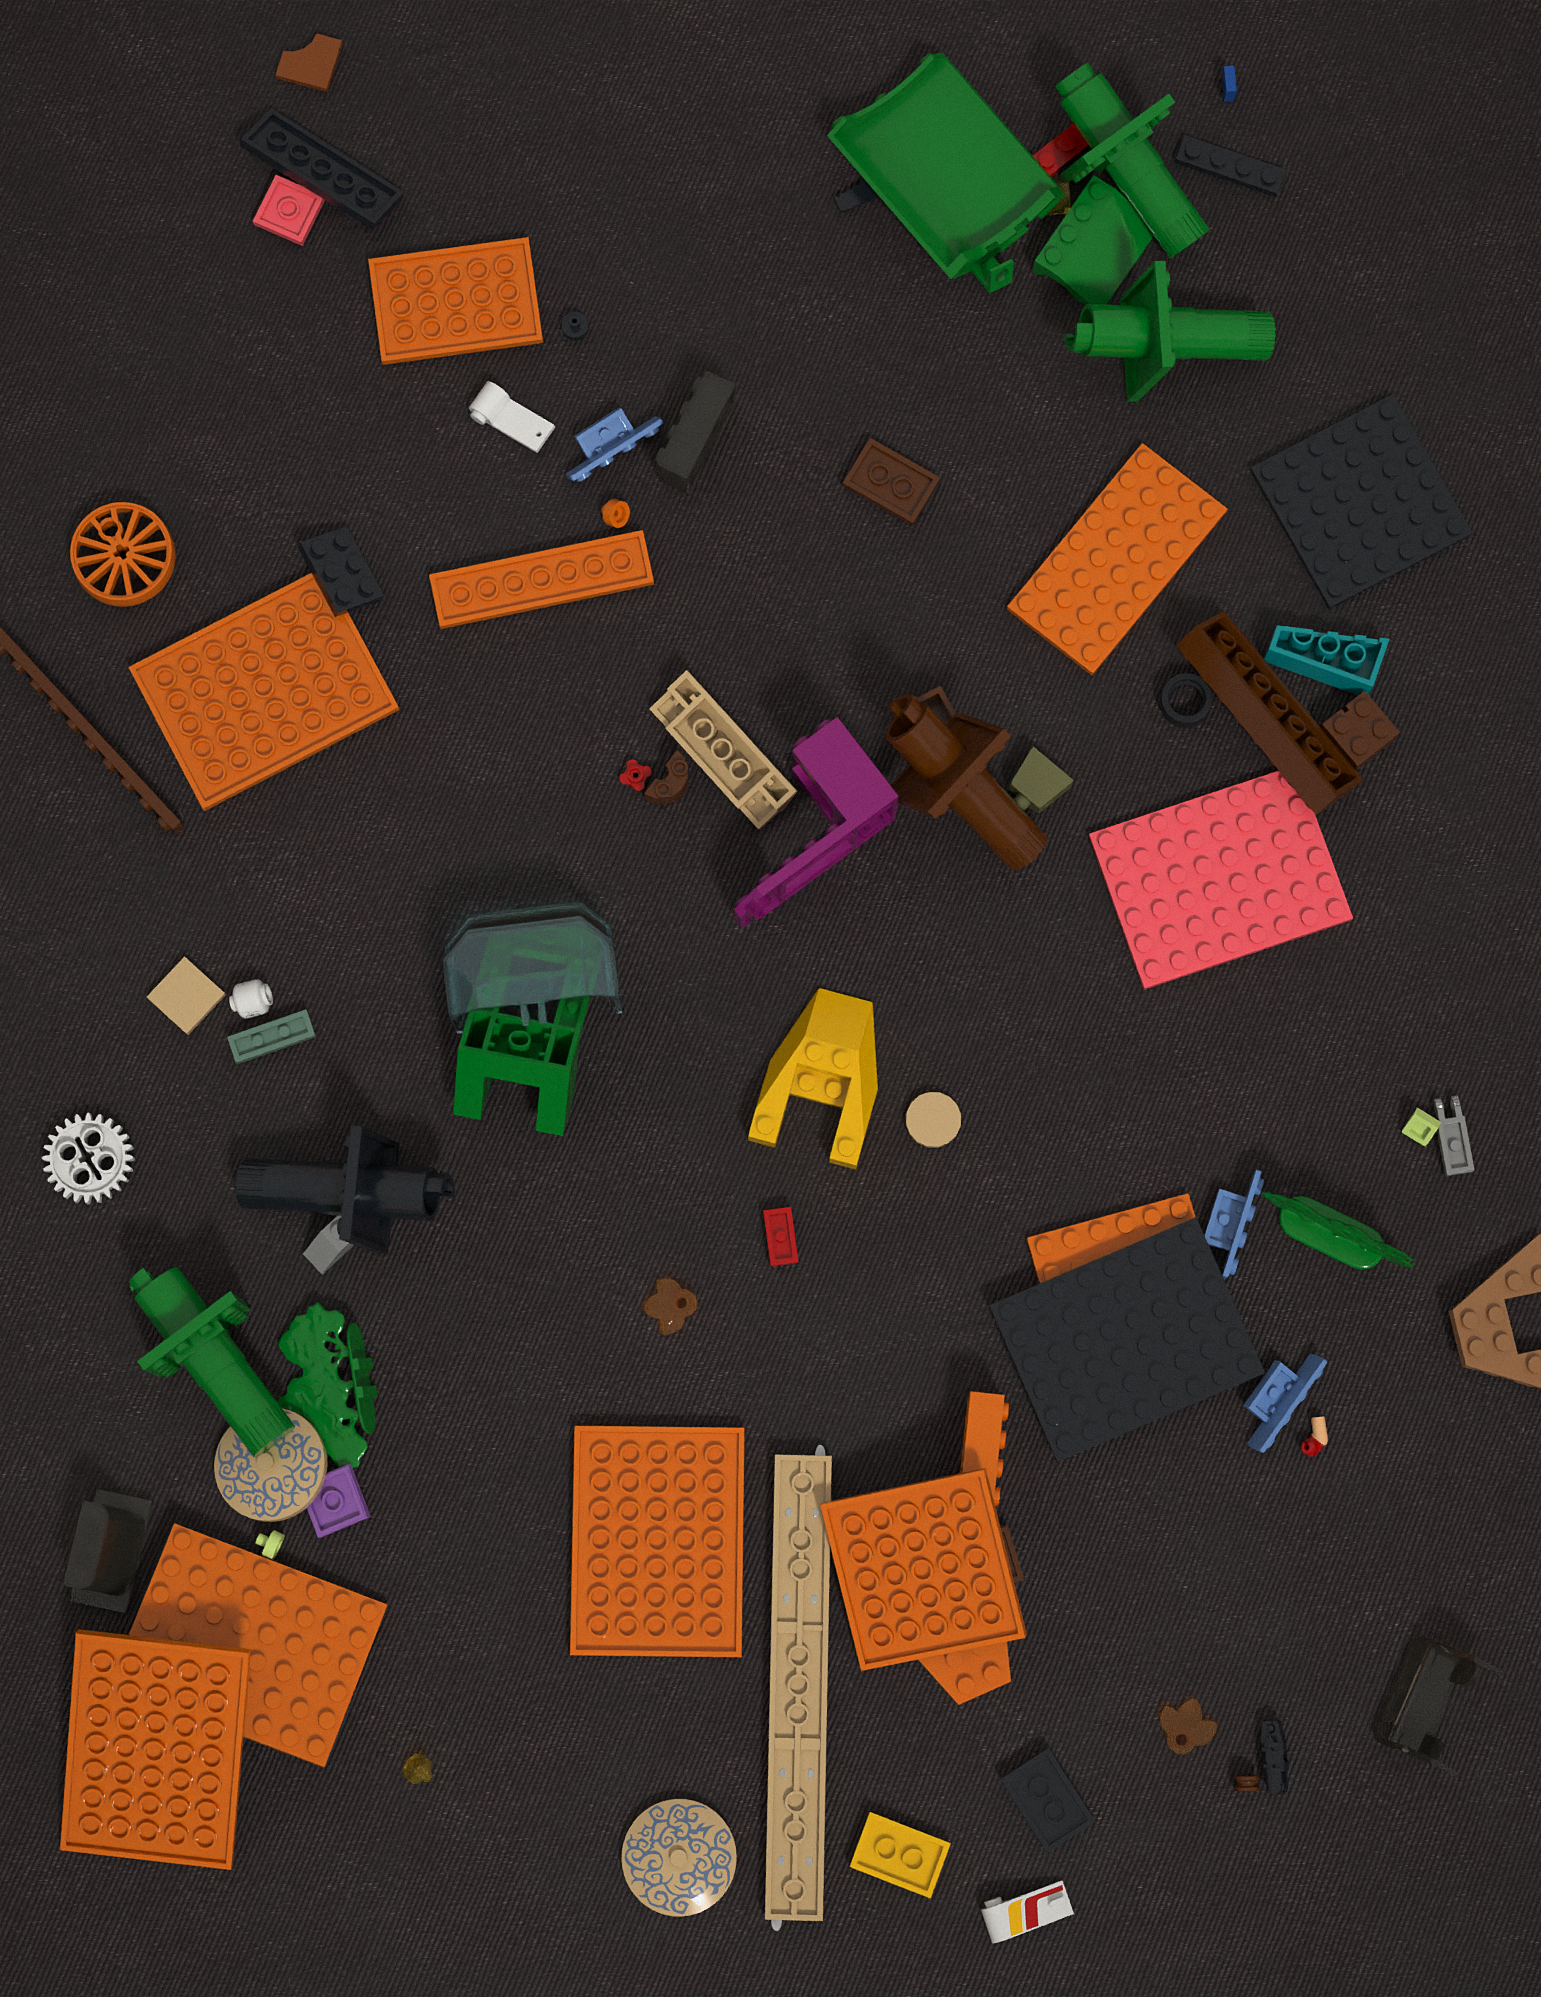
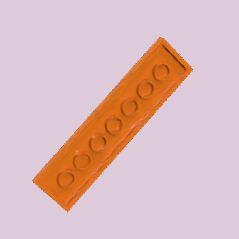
[429,530,654,629]

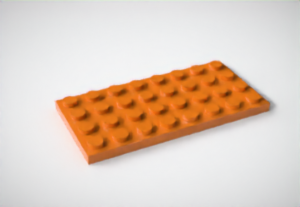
[1007,443,1228,676]

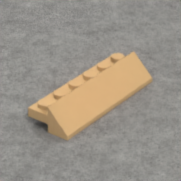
[649,670,798,830]

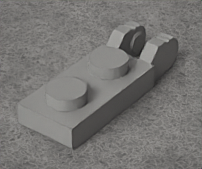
[1433,1096,1474,1176]

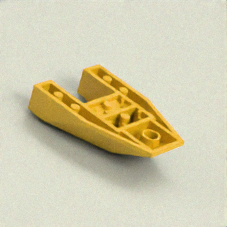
[748,988,878,1170]

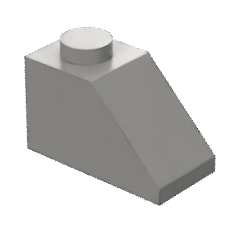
[303,1216,354,1275]

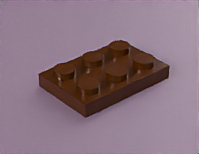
[842,438,940,526]

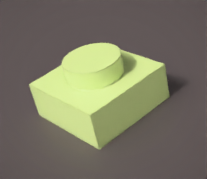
[1402,1108,1441,1147]

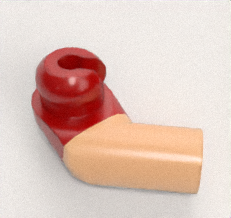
[1301,1416,1328,1457]

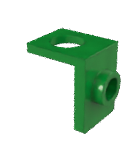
[970,257,1014,294]

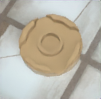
[906,1092,961,1148]

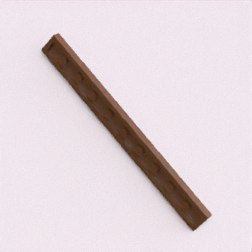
[0,627,185,835]

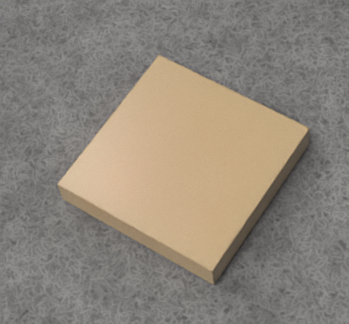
[147,957,226,1035]

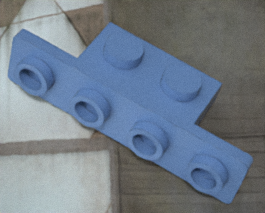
[566,408,663,482]
[1204,1169,1264,1280]
[1243,1353,1327,1453]

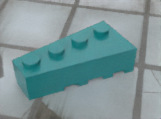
[1264,625,1389,695]

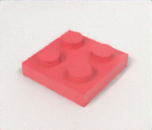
[253,175,325,246]

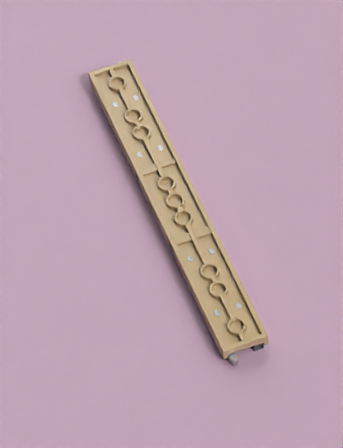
[765,1445,832,1931]

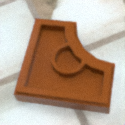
[276,33,343,93]

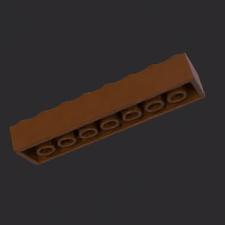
[1176,611,1363,815]

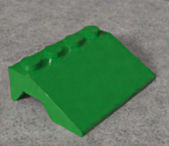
[1033,175,1154,305]

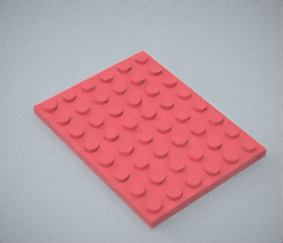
[1088,771,1353,990]

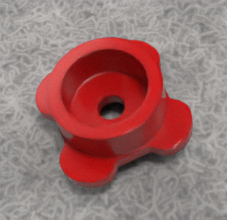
[620,759,652,791]

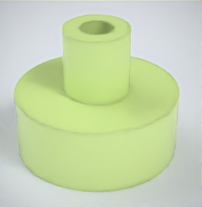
[255,1530,285,1561]

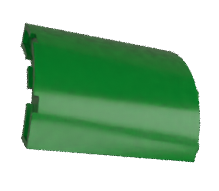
[827,53,1066,279]

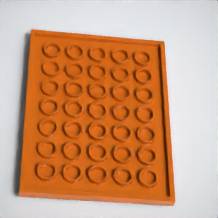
[129,573,400,811]
[570,1426,745,1657]
[129,1523,387,1768]
[60,1629,251,1870]

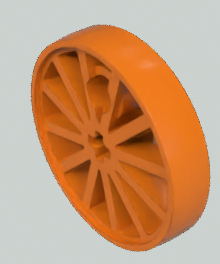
[70,502,176,607]

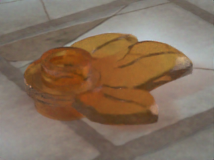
[642,1278,698,1335]
[1160,1699,1218,1754]

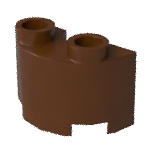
[644,750,689,805]

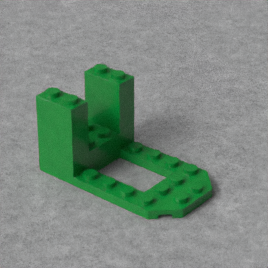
[453,912,603,1136]

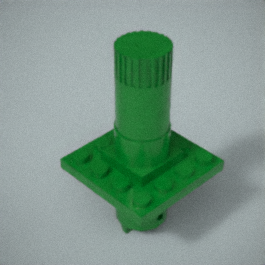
[1055,62,1210,258]
[1064,261,1276,402]
[129,1267,295,1457]

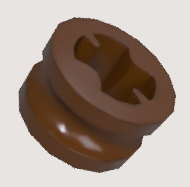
[1234,1776,1260,1791]

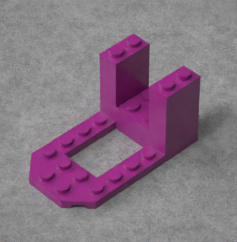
[734,717,899,928]

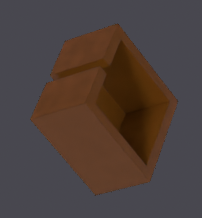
[1320,691,1400,771]

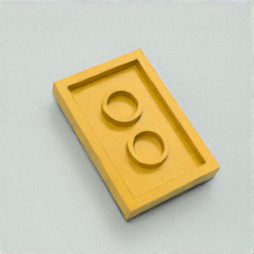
[849,1812,951,1898]

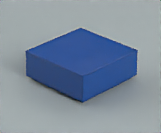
[1221,66,1237,102]

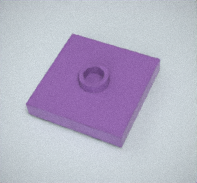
[307,1464,371,1538]

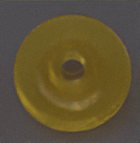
[402,1753,433,1784]

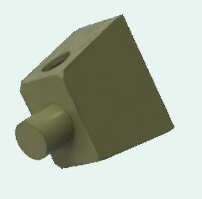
[1009,747,1074,814]

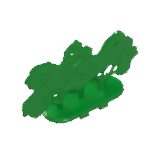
[1261,1191,1414,1270]
[277,1302,378,1468]

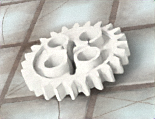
[42,1113,135,1204]

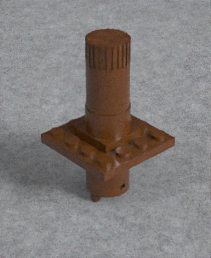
[885,694,1047,870]

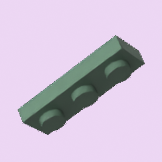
[227,1010,316,1064]

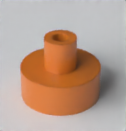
[601,499,630,528]

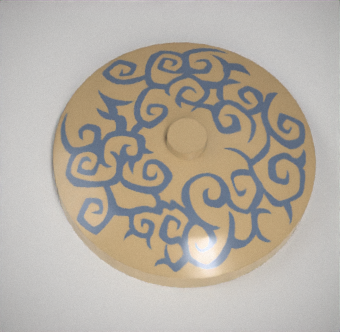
[214,1408,327,1522]
[622,1799,737,1916]

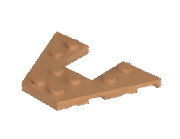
[1448,1234,1541,1389]

